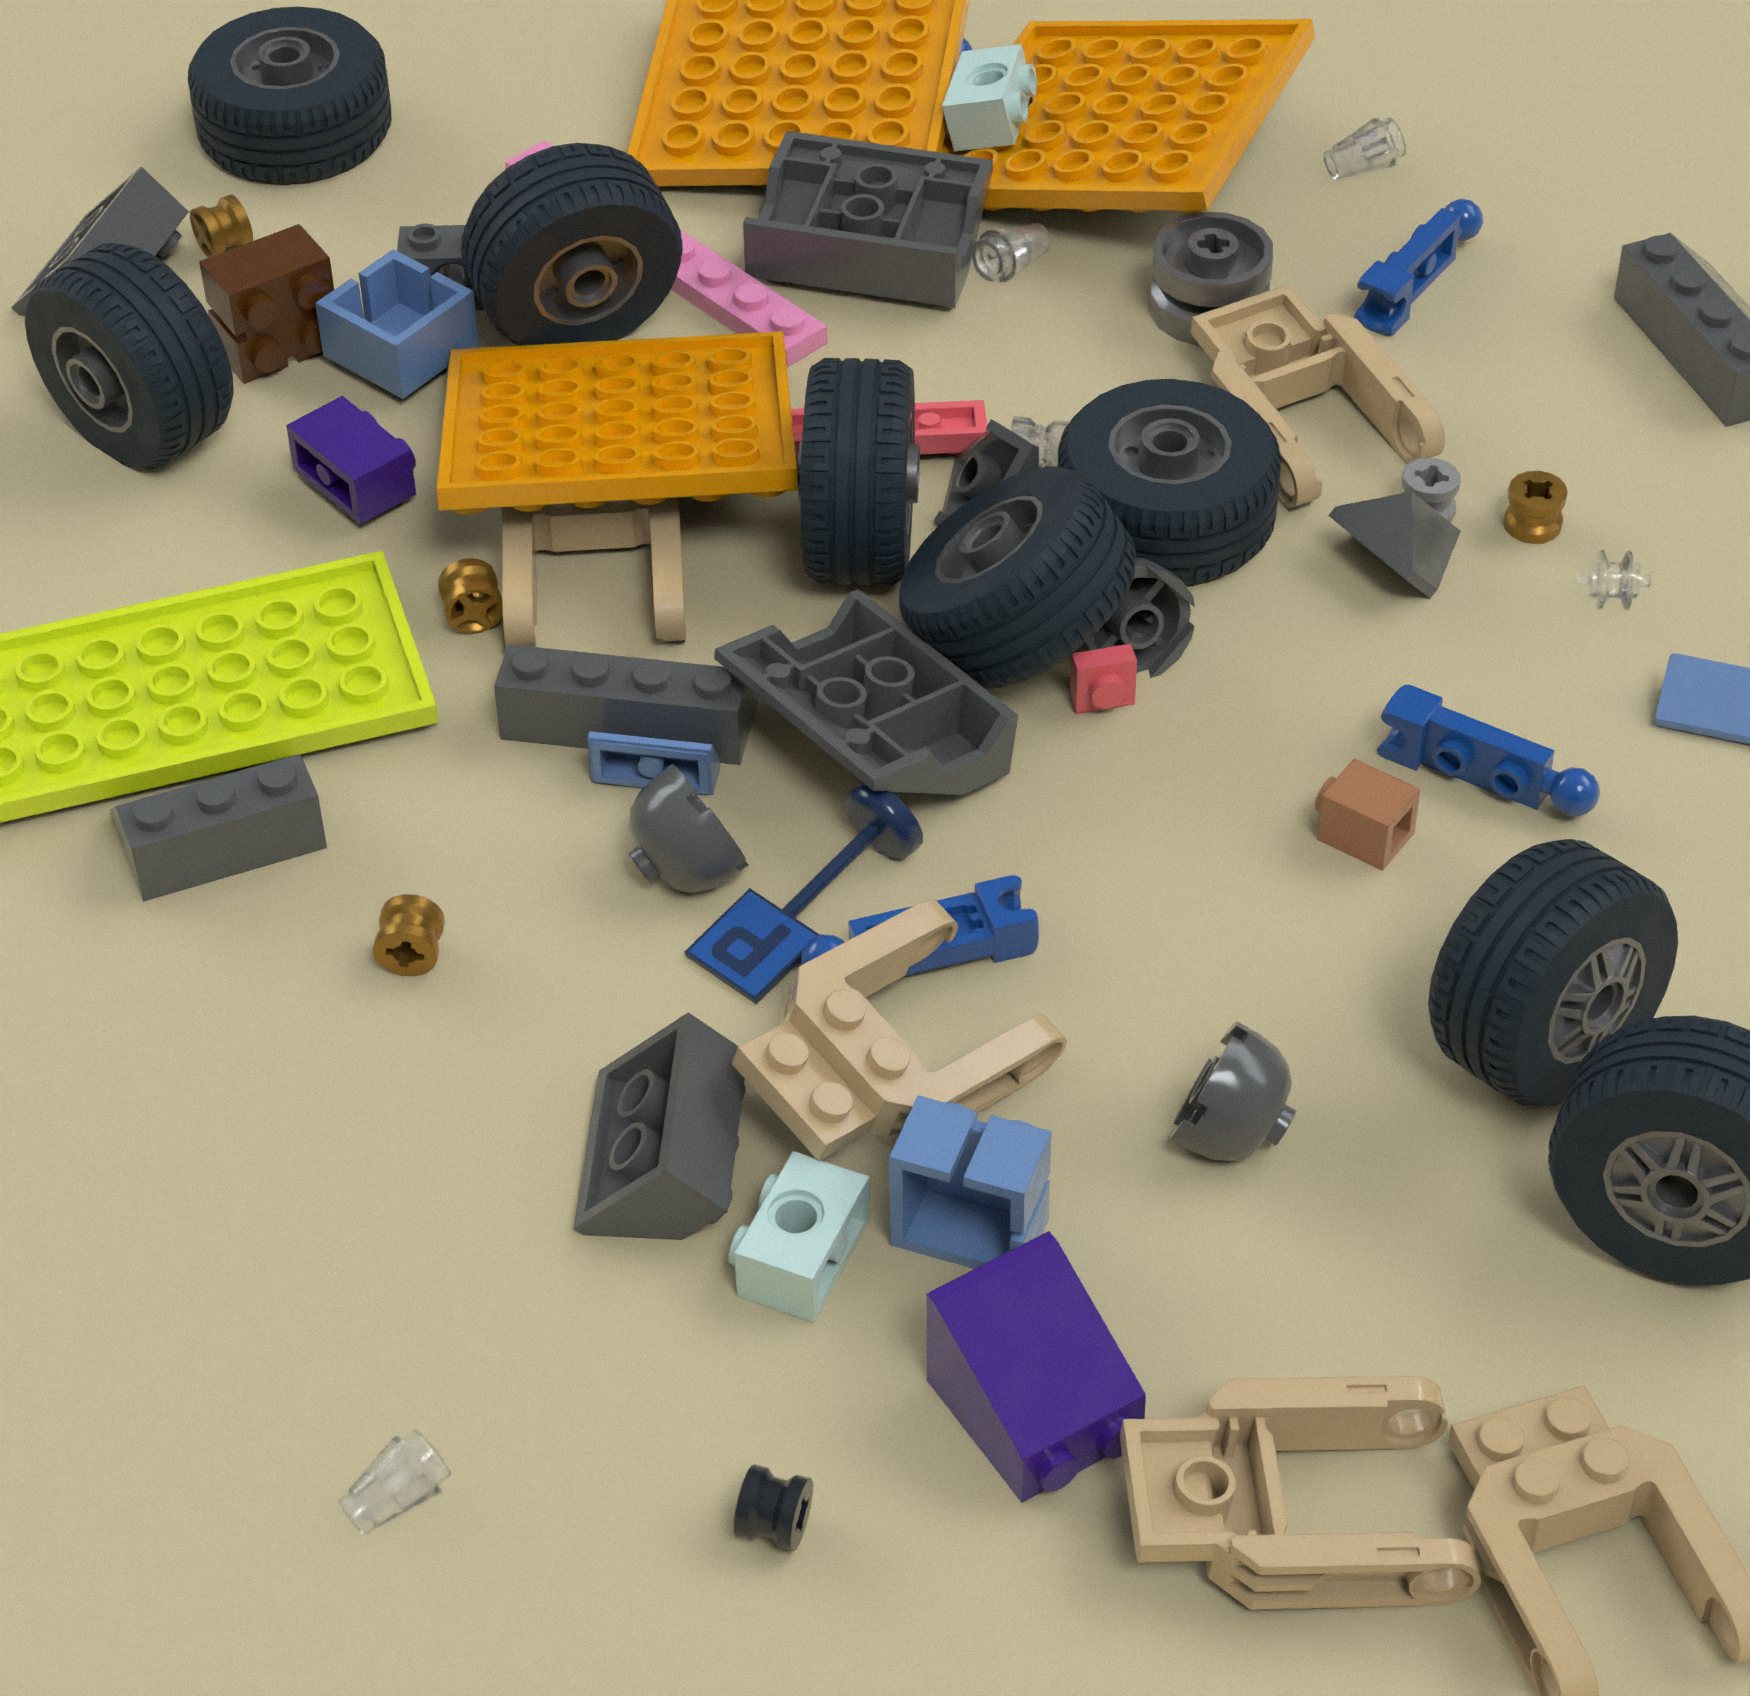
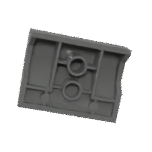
[743,131,993,308]
[714,589,1018,795]

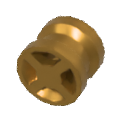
[190,194,253,258]
[1504,471,1568,544]
[438,558,503,634]
[373,894,445,976]

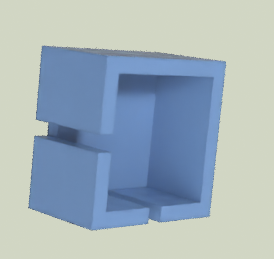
[315,249,480,399]
[889,1095,1051,1269]

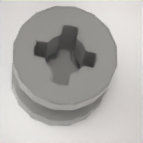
[1402,458,1461,522]

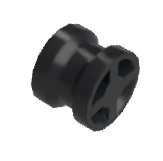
[734,1464,813,1552]

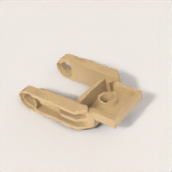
[1190,284,1445,508]
[502,497,686,649]
[731,899,1067,1161]
[1119,1376,1481,1610]
[1448,1385,1750,1696]

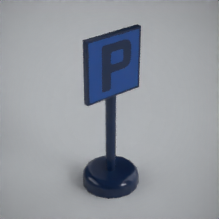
[685,781,923,1005]

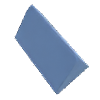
[1654,653,1750,745]
[587,731,721,795]

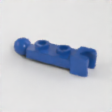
[1354,198,1483,336]
[1377,684,1600,817]
[801,875,1039,976]

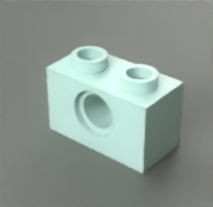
[942,44,1037,152]
[729,1151,870,1323]

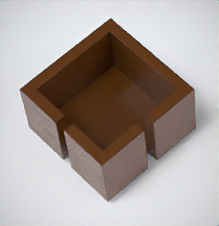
[199,224,334,384]

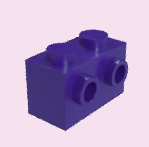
[286,396,416,525]

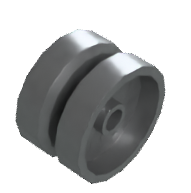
[1150,212,1273,346]

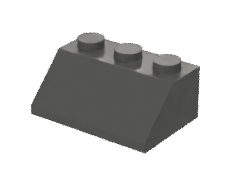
[11,166,189,316]
[110,754,327,902]
[573,1012,746,1240]

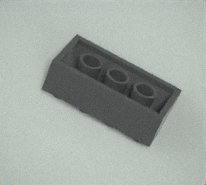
[1614,233,1750,427]
[494,644,759,765]

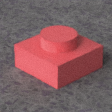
[1070,644,1137,714]

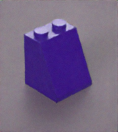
[926,1231,1146,1503]

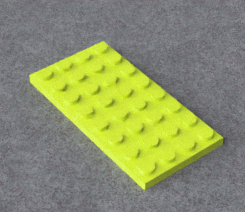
[0,550,439,823]

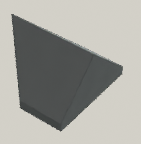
[934,419,1039,524]
[1328,492,1461,598]

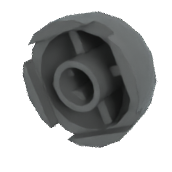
[1080,558,1195,678]
[628,764,749,894]
[1168,1021,1296,1161]

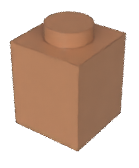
[1315,758,1420,871]

